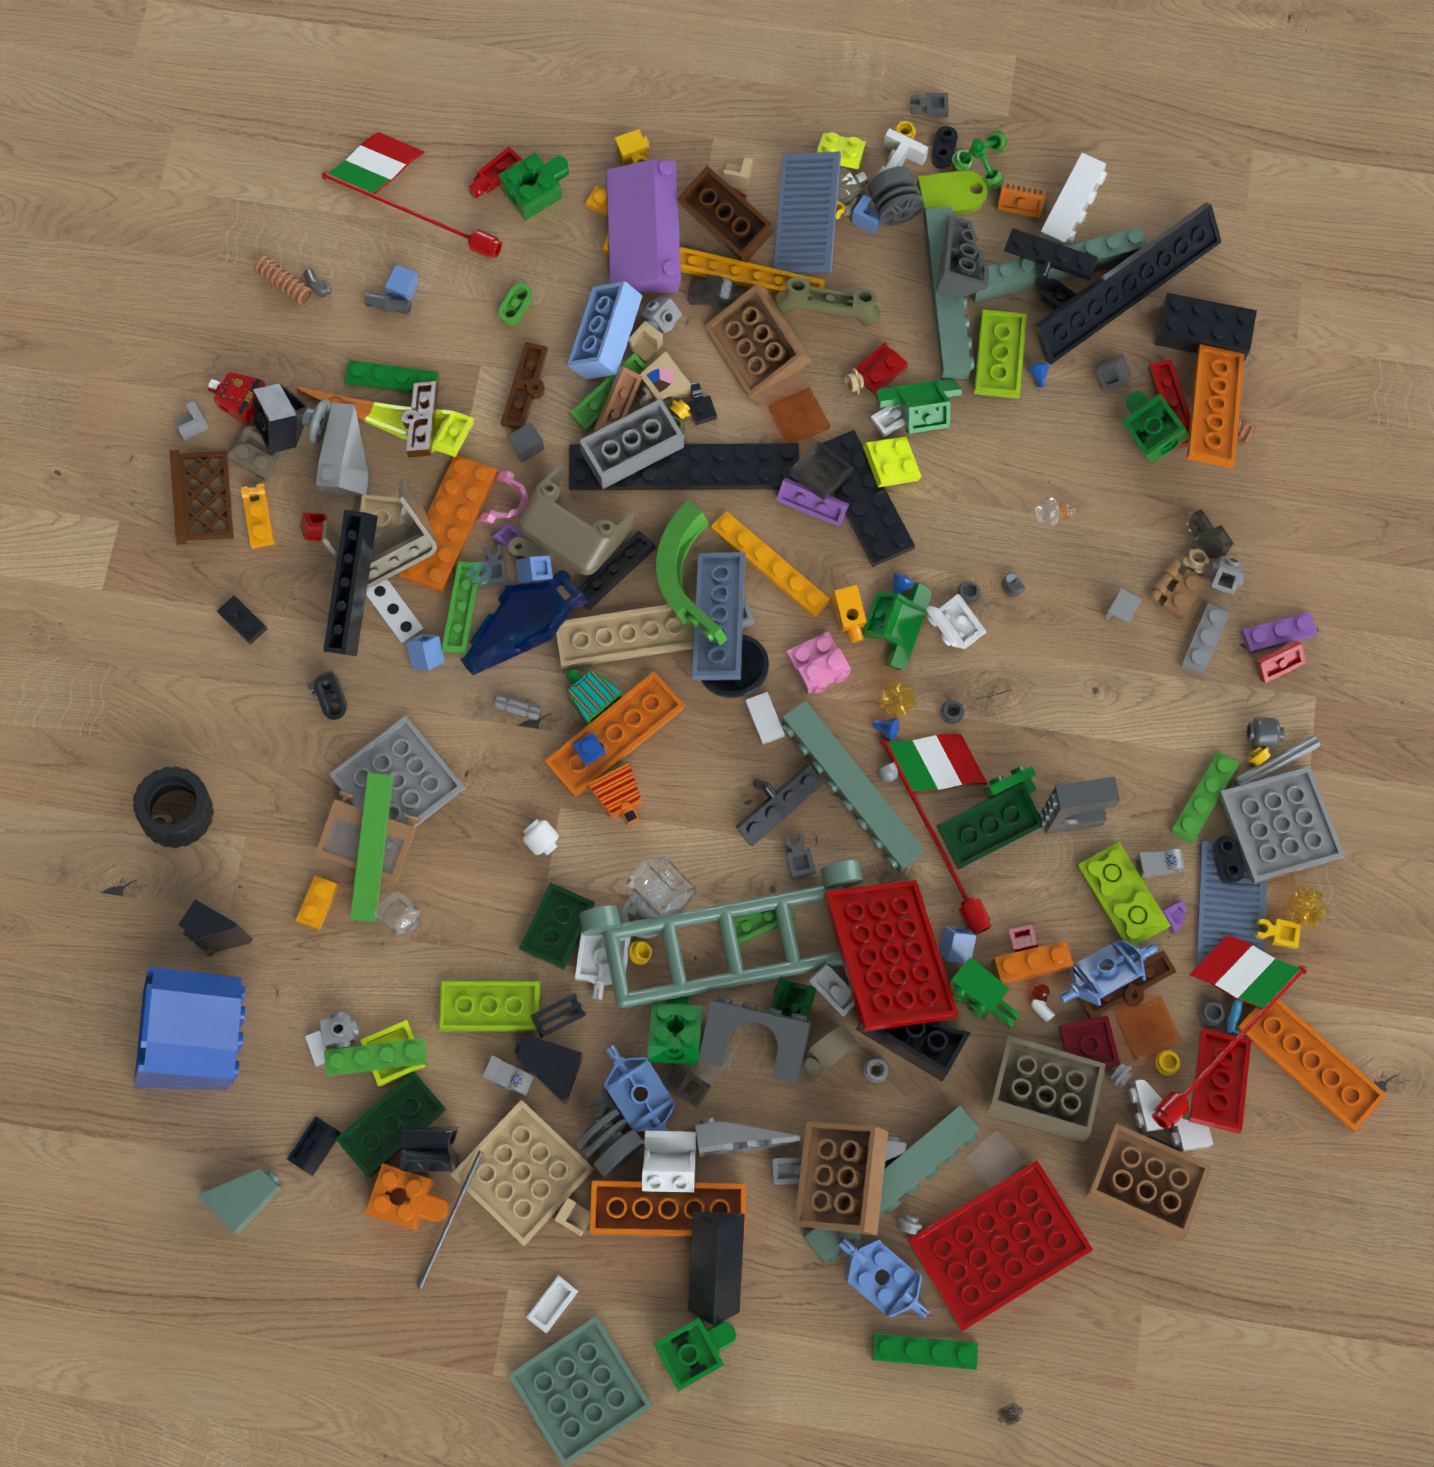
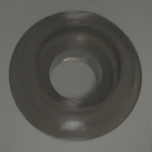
[998,1403,1024,1426]

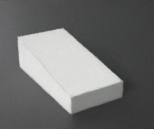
[305,1031,327,1067]

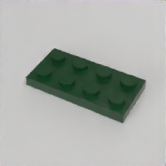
[936,782,1042,869]
[336,1071,447,1178]

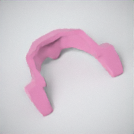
[478,471,529,524]

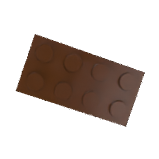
[677,166,775,262]

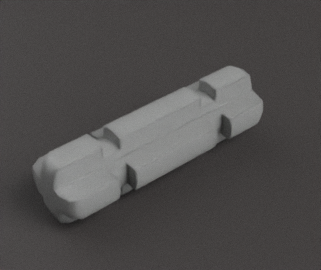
[494,695,541,720]

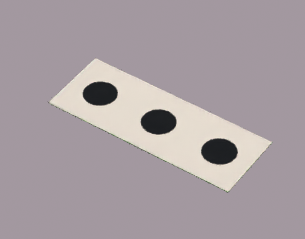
[366,579,423,643]

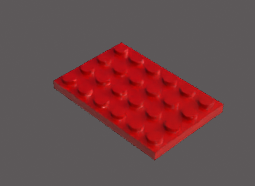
[823,880,959,1032]
[907,1160,1093,1332]

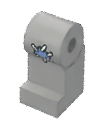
[1135,849,1185,879]
[482,1056,534,1096]

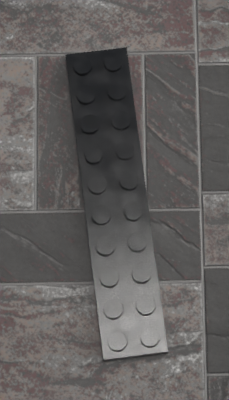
[1033,203,1222,364]
[569,443,800,491]

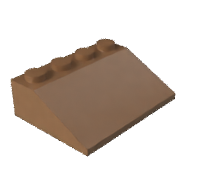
[705,284,813,398]
[794,1122,888,1235]
[1084,1123,1211,1242]

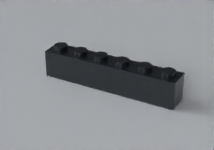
[323,510,378,656]

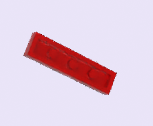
[1148,359,1191,449]

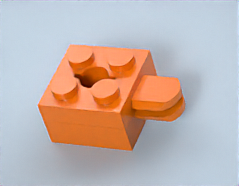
[365,1164,450,1231]

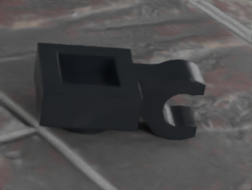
[688,381,717,426]

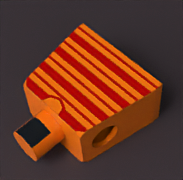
[588,763,642,826]

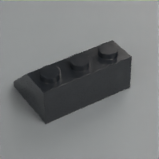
[178,899,253,952]

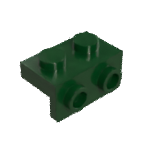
[771,978,816,1021]

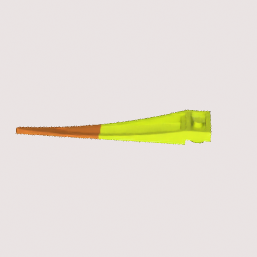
[297,386,474,457]

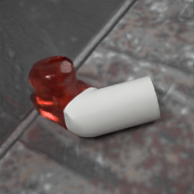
[1031,984,1055,1023]

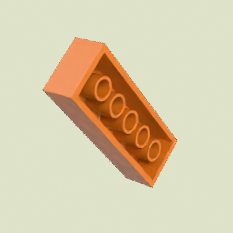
[590,1181,746,1239]

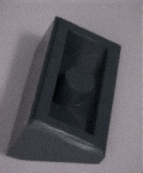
[287,1117,341,1176]

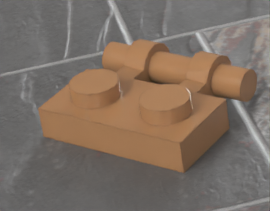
[1149,560,1208,620]

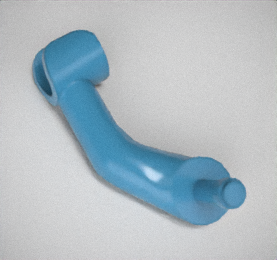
[1225,998,1246,1038]

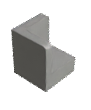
[174,401,209,441]
[1105,589,1142,623]

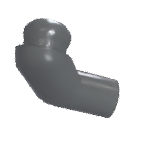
[303,269,332,297]

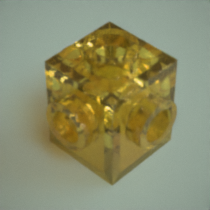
[879,682,918,717]
[1288,887,1327,929]

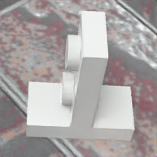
[878,128,928,174]

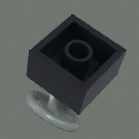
[253,383,331,454]

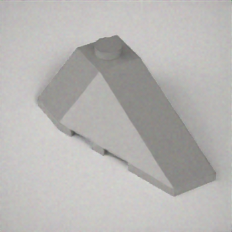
[316,403,370,496]
[695,1118,800,1158]

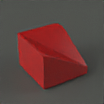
[300,512,328,541]

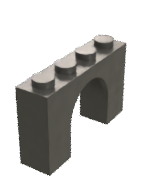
[1039,777,1120,834]
[698,996,812,1084]

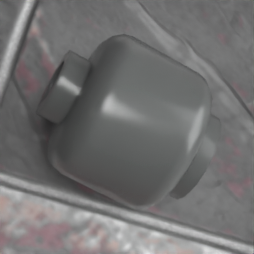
[1247,717,1284,749]

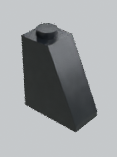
[515,1034,583,1104]

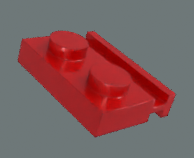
[855,342,908,396]

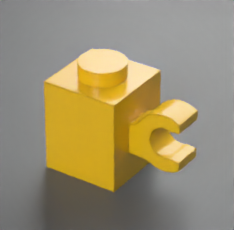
[615,129,650,166]

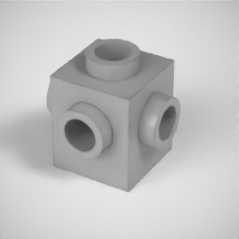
[641,296,683,333]
[1209,556,1246,594]
[319,1012,360,1049]

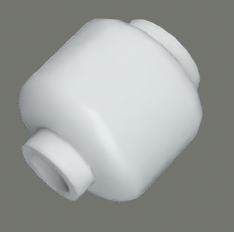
[523,819,559,855]

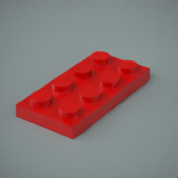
[1189,1028,1252,1134]

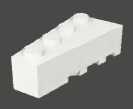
[1040,153,1107,246]

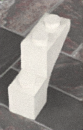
[1129,1080,1213,1152]

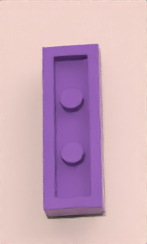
[776,478,849,527]
[1241,612,1318,654]

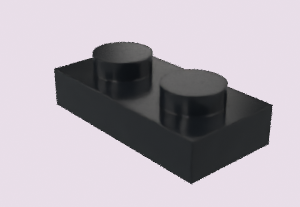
[217,596,267,645]

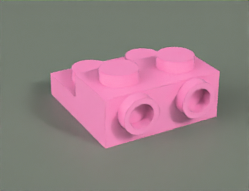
[786,631,851,694]

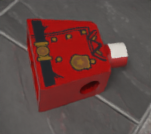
[208,372,266,426]

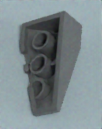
[935,215,989,299]

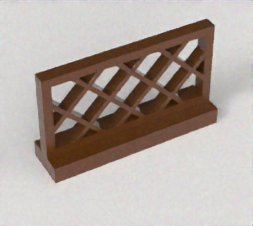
[169,450,234,545]

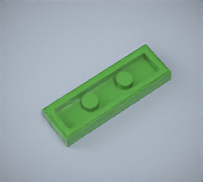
[719,906,796,945]

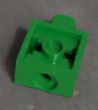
[498,152,569,221]
[1122,390,1189,464]
[949,957,1020,1028]
[648,996,702,1065]
[653,1318,736,1392]

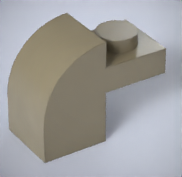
[802,1024,859,1081]

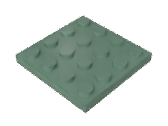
[508,1315,653,1467]

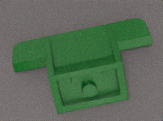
[876,379,962,434]
[862,583,932,670]

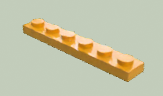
[711,511,830,618]

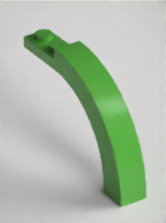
[656,500,727,646]

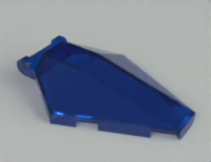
[460,570,587,675]

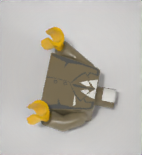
[836,166,868,219]

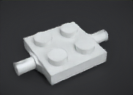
[575,933,631,1000]

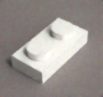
[870,405,905,438]

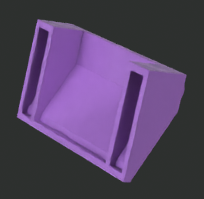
[606,159,681,293]

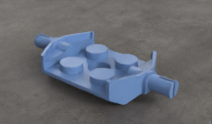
[1058,940,1158,1006]
[603,1045,676,1132]
[837,1237,930,1319]

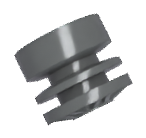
[868,166,924,226]
[576,1110,645,1178]

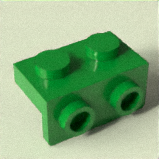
[983,765,1036,798]

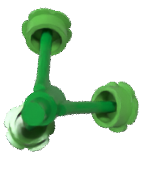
[952,130,1008,190]

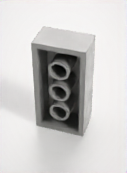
[579,399,684,489]

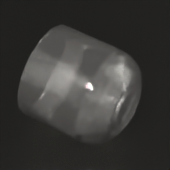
[374,891,421,936]

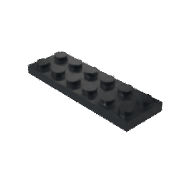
[812,430,915,567]

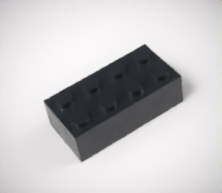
[1155,293,1257,362]

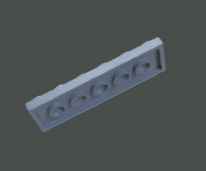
[692,552,746,680]

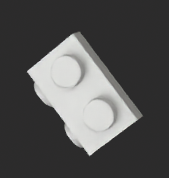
[926,594,987,649]

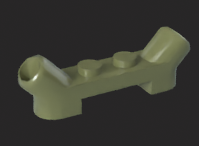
[776,278,880,327]

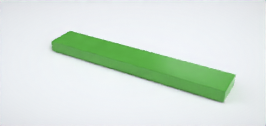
[350,773,394,922]

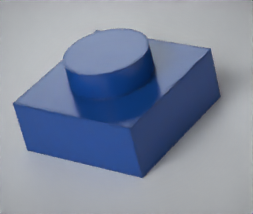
[572,732,606,767]

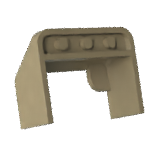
[518,464,635,575]
[322,479,437,589]

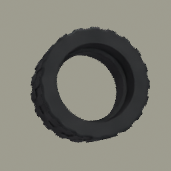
[133,766,214,848]

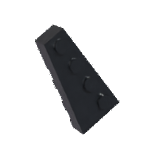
[856,1022,971,1081]

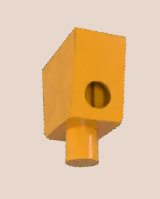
[830,585,866,644]

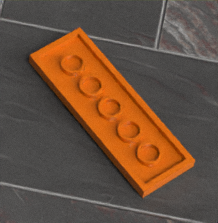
[1187,344,1244,469]
[399,455,498,593]
[544,671,685,798]
[1236,999,1387,1133]

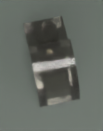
[687,275,738,309]
[1186,509,1234,558]
[660,1063,712,1109]

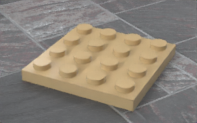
[451,1100,595,1246]

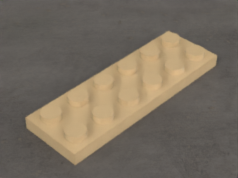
[555,600,695,669]

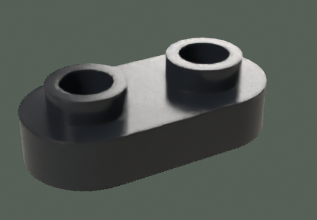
[931,126,958,169]
[1039,278,1076,309]
[314,672,347,720]
[1212,835,1244,885]

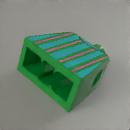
[565,668,622,726]

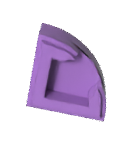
[492,521,525,546]
[1162,900,1186,934]

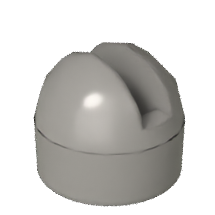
[877,762,898,782]

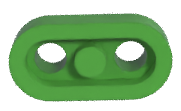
[499,283,533,326]

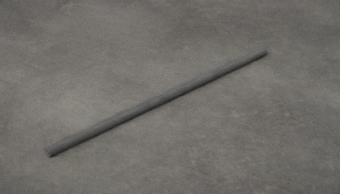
[417,1150,483,1289]

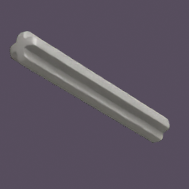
[1234,735,1320,786]

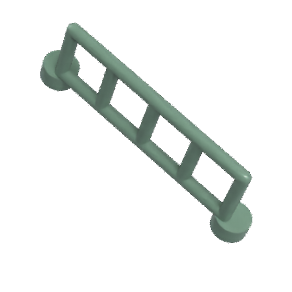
[579,860,863,1008]

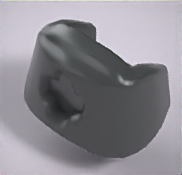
[1002,572,1025,597]

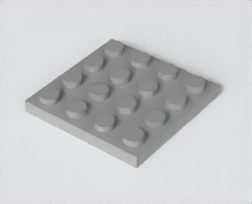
[329,716,465,849]
[1218,766,1345,884]

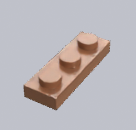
[594,367,643,431]

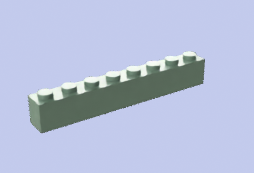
[923,207,974,380]
[971,227,1148,303]
[782,700,925,872]
[804,1106,980,1263]

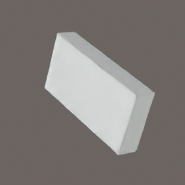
[745,692,785,745]
[526,1275,579,1334]

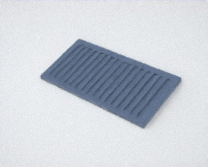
[774,151,841,274]
[1196,841,1267,967]

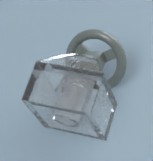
[621,857,699,939]

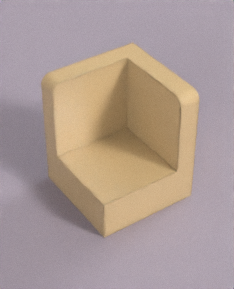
[722,157,753,190]
[628,321,663,362]
[554,1197,591,1237]

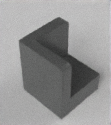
[1096,354,1131,390]
[508,422,544,463]

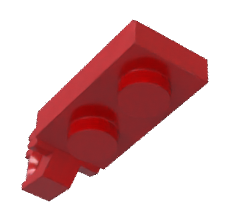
[469,147,523,199]

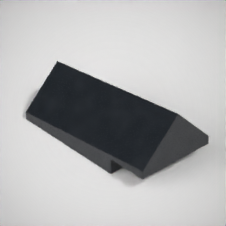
[688,1211,745,1326]

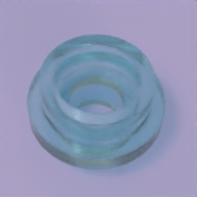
[468,562,492,585]

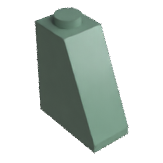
[198,1169,283,1234]

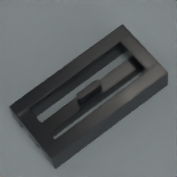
[530,993,586,1038]

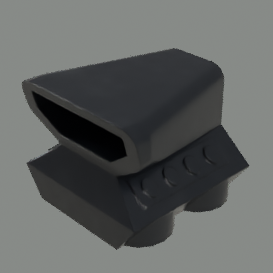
[400,1126,459,1172]

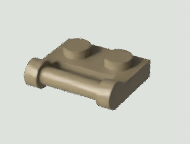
[227,424,288,482]

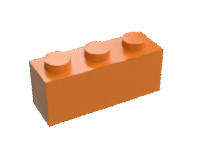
[991,941,1073,985]

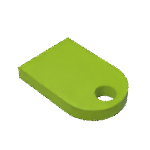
[917,170,988,216]

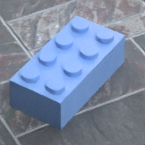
[567,281,642,379]

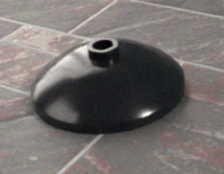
[701,634,769,698]

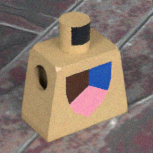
[634,352,691,405]

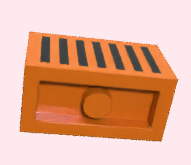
[997,182,1046,218]

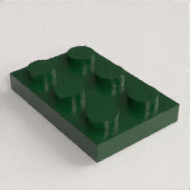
[519,882,595,970]

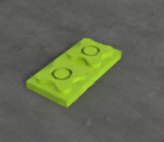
[974,309,1027,399]
[1077,842,1170,947]
[439,981,541,1032]

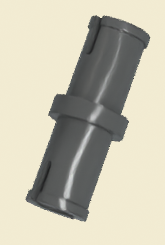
[364,292,412,315]

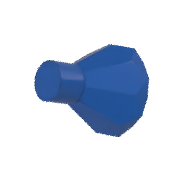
[1027,362,1050,388]
[891,573,914,595]
[873,718,899,741]

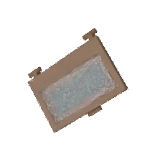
[315,791,420,883]

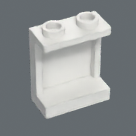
[642,1131,696,1192]

